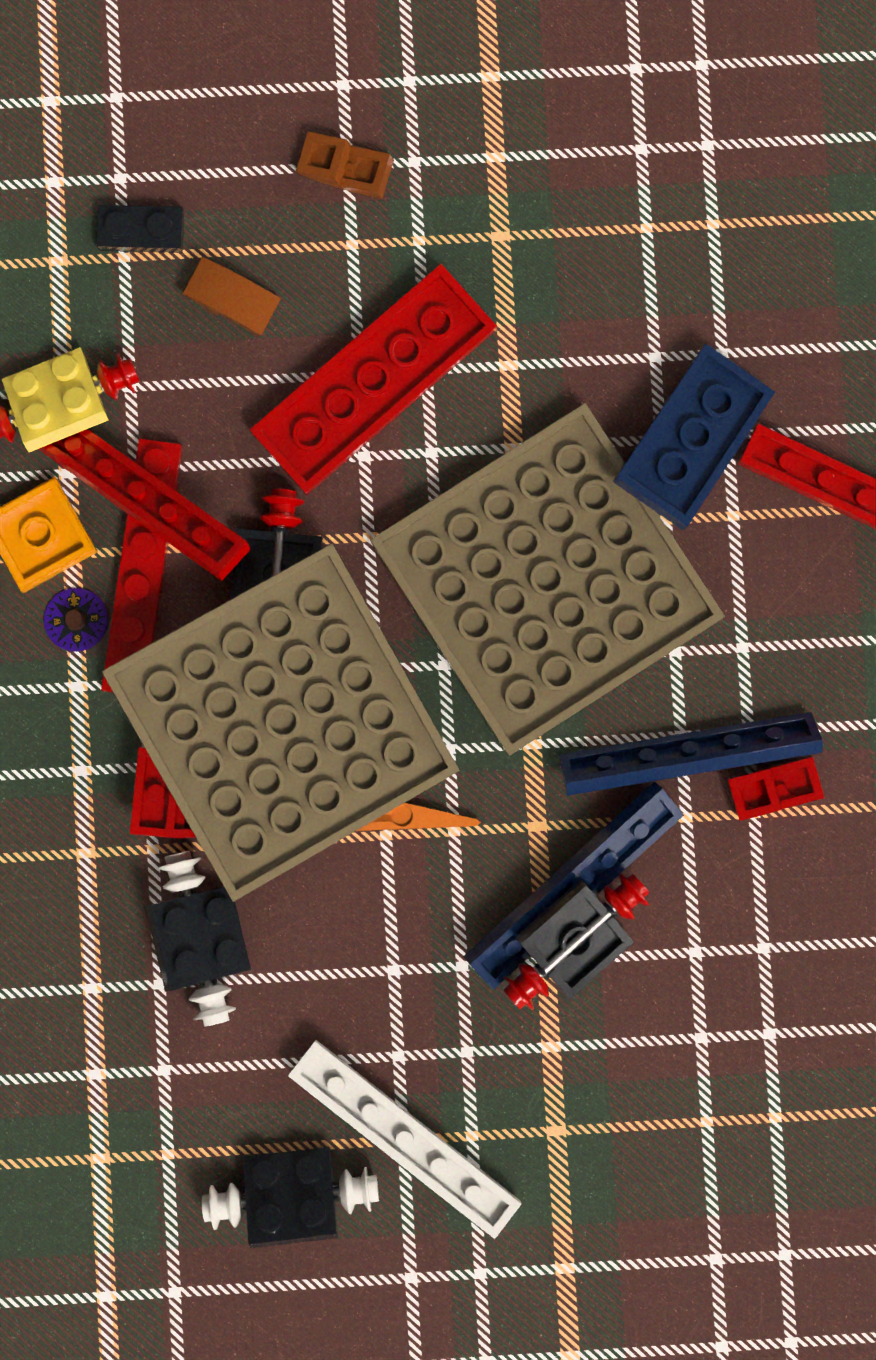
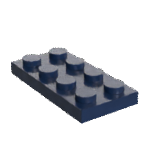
[613,344,775,530]

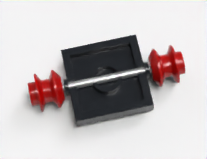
[230,489,323,600]
[503,873,650,1011]

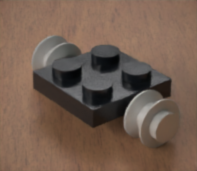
[145,851,251,1027]
[202,1147,379,1248]

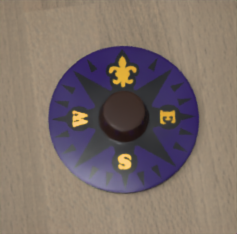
[44,588,108,652]

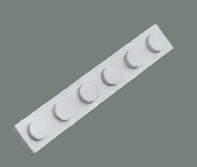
[288,1040,521,1239]

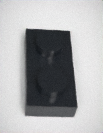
[97,205,184,253]

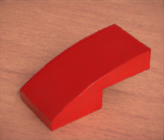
[728,756,825,821]

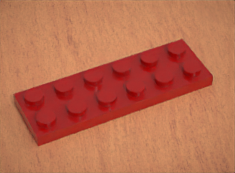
[250,264,497,496]

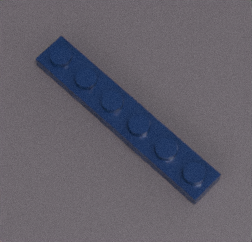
[559,712,823,796]
[463,781,684,990]

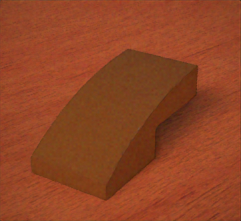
[296,132,394,199]
[181,257,281,336]

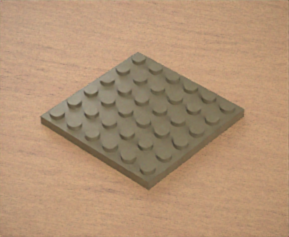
[370,403,725,756]
[102,544,460,902]

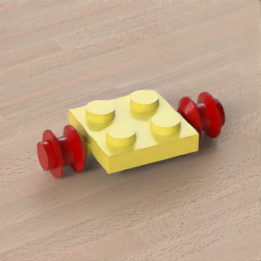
[0,347,140,452]

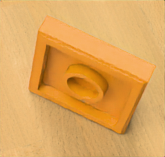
[0,477,98,593]

